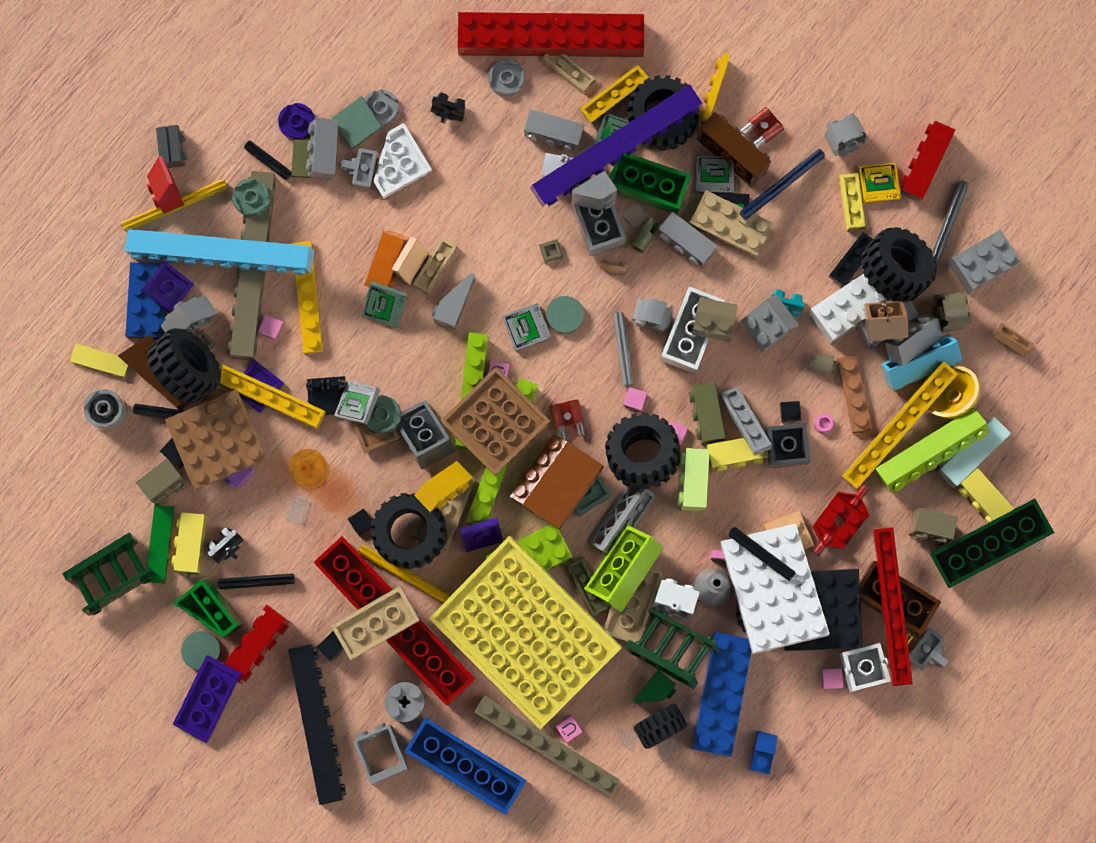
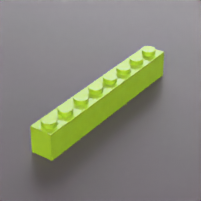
[466,378,538,525]

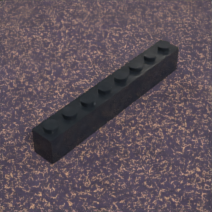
[288,644,347,805]

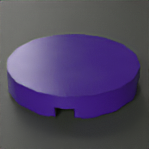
[278,103,315,140]

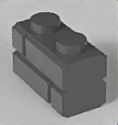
[156,125,187,168]

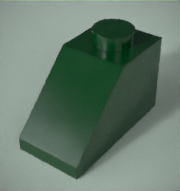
[633,670,676,703]

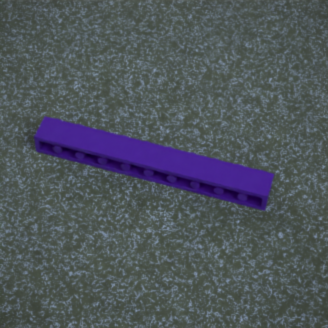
[530,84,702,207]

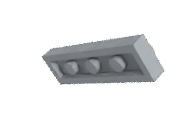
[720,387,772,456]

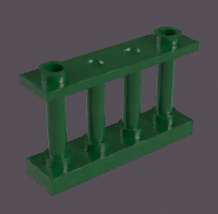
[62,532,156,616]
[625,608,719,689]

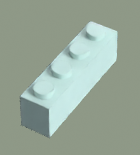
[937,417,1011,488]

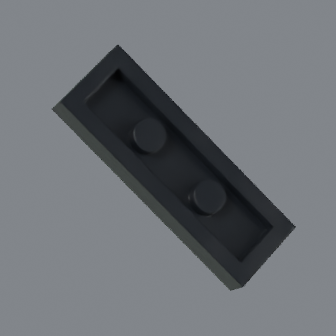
[828,232,873,287]

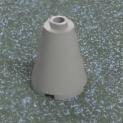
[693,568,732,607]

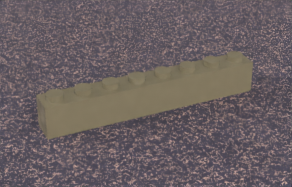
[474,695,619,796]

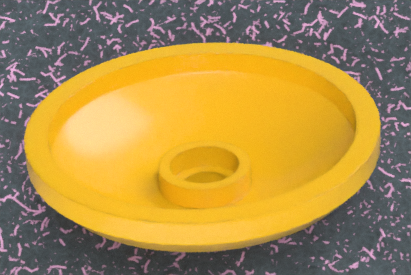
[928,366,980,419]

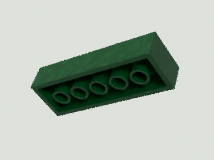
[930,498,1055,588]

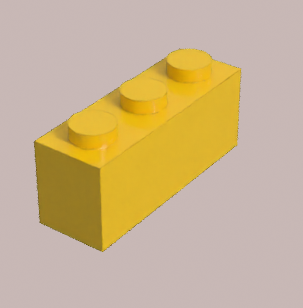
[414,461,473,512]

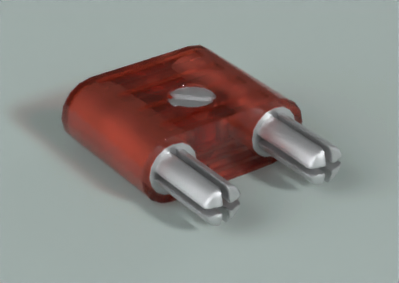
[740,107,784,148]
[549,399,585,440]

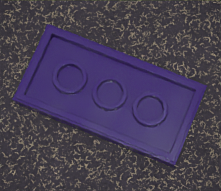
[172,655,242,743]

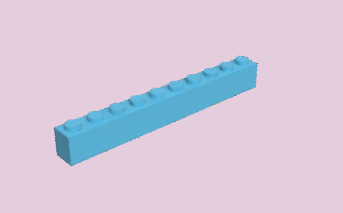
[124,229,315,275]

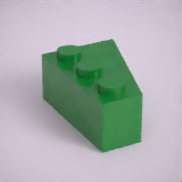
[173,579,244,637]

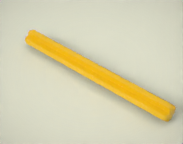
[121,179,228,232]
[358,544,451,603]

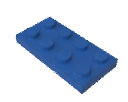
[125,262,166,339]

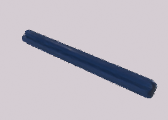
[739,149,825,220]

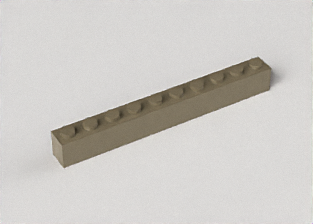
[228,171,276,361]

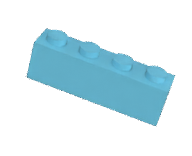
[881,334,963,390]

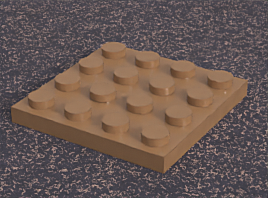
[440,367,550,476]
[165,389,267,491]

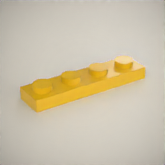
[698,52,731,126]
[580,65,649,125]

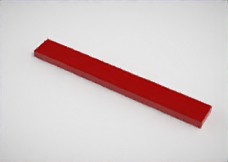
[873,527,913,686]

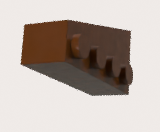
[118,334,190,410]

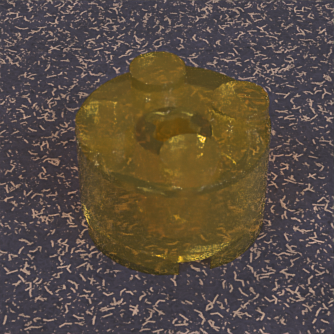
[288,449,329,491]

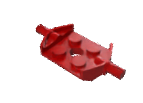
[812,485,870,557]

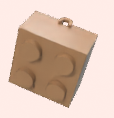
[864,299,908,342]

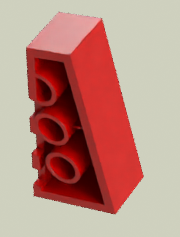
[900,120,956,200]
[224,604,290,684]

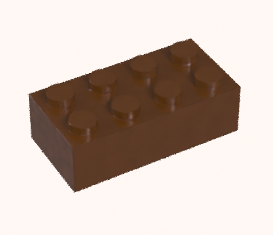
[696,112,771,188]
[860,560,941,637]

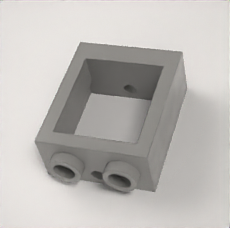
[353,723,409,785]

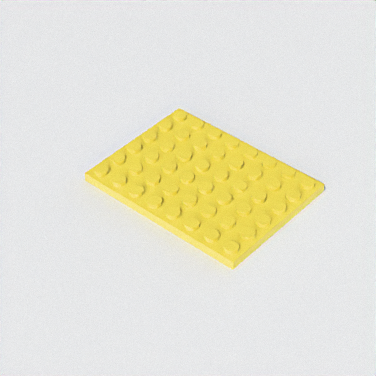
[429,536,622,730]

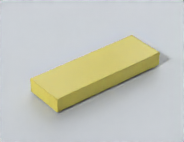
[839,173,866,231]
[70,344,129,378]

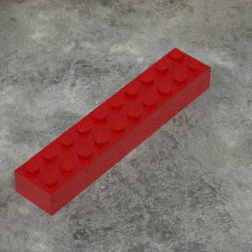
[457,12,644,57]
[313,536,476,707]

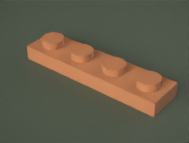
[836,355,872,433]

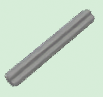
[614,312,633,387]

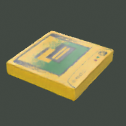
[858,162,901,204]

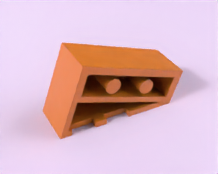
[364,231,410,288]

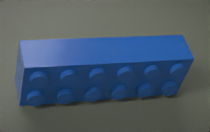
[691,632,752,757]
[404,717,527,815]

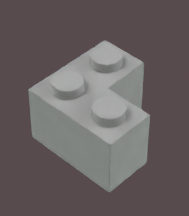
[161,296,218,333]

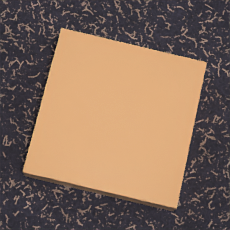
[392,237,429,286]

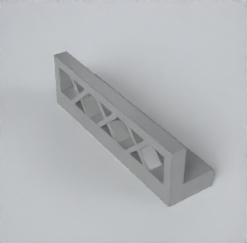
[588,484,656,555]

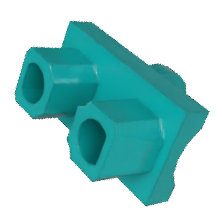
[771,289,805,317]

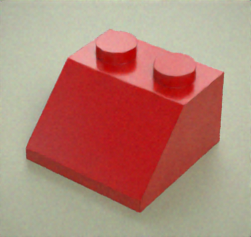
[147,156,184,214]

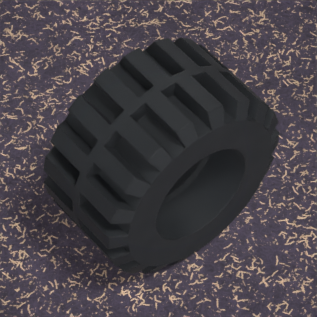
[633,703,688,749]

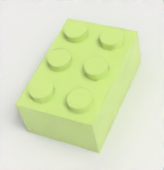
[677,448,710,513]

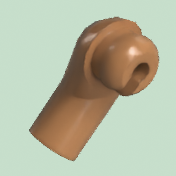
[600,260,629,275]

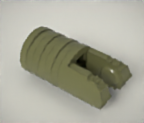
[630,216,660,253]

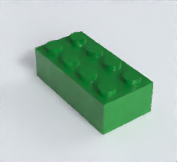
[610,154,691,215]

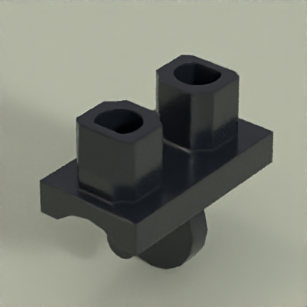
[431,92,465,124]
[206,527,244,564]

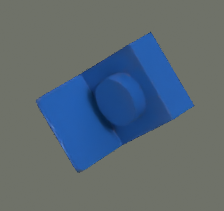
[749,731,777,774]

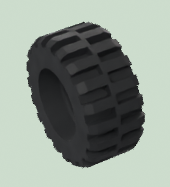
[627,75,700,151]
[861,227,937,302]
[147,328,221,403]
[605,412,681,490]
[371,493,447,569]

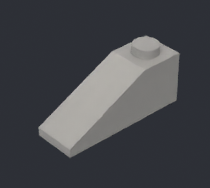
[432,273,476,330]

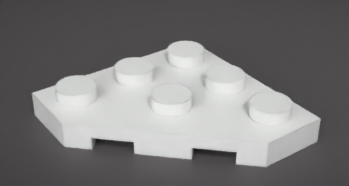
[374,123,432,199]

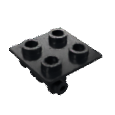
[306,376,346,416]

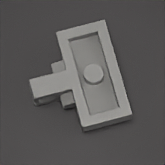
[341,148,377,189]
[909,628,948,671]

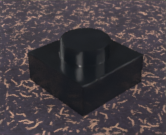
[780,401,801,422]

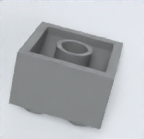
[572,171,617,210]

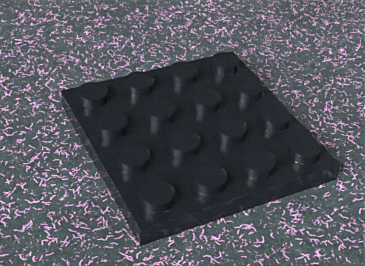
[784,569,863,652]

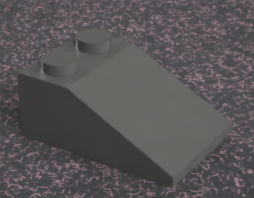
[397,400,455,470]

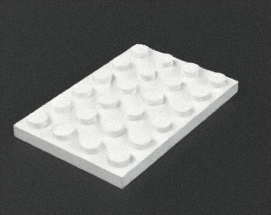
[720,523,830,654]

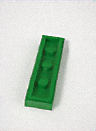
[147,505,175,584]

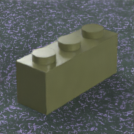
[688,382,725,445]

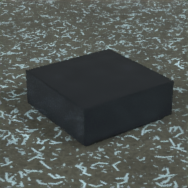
[348,508,372,535]

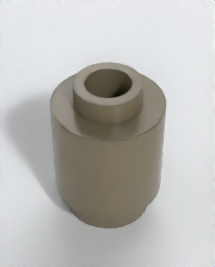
[808,353,837,376]

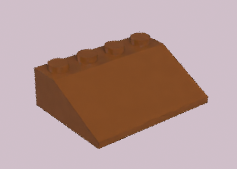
[510,434,604,530]

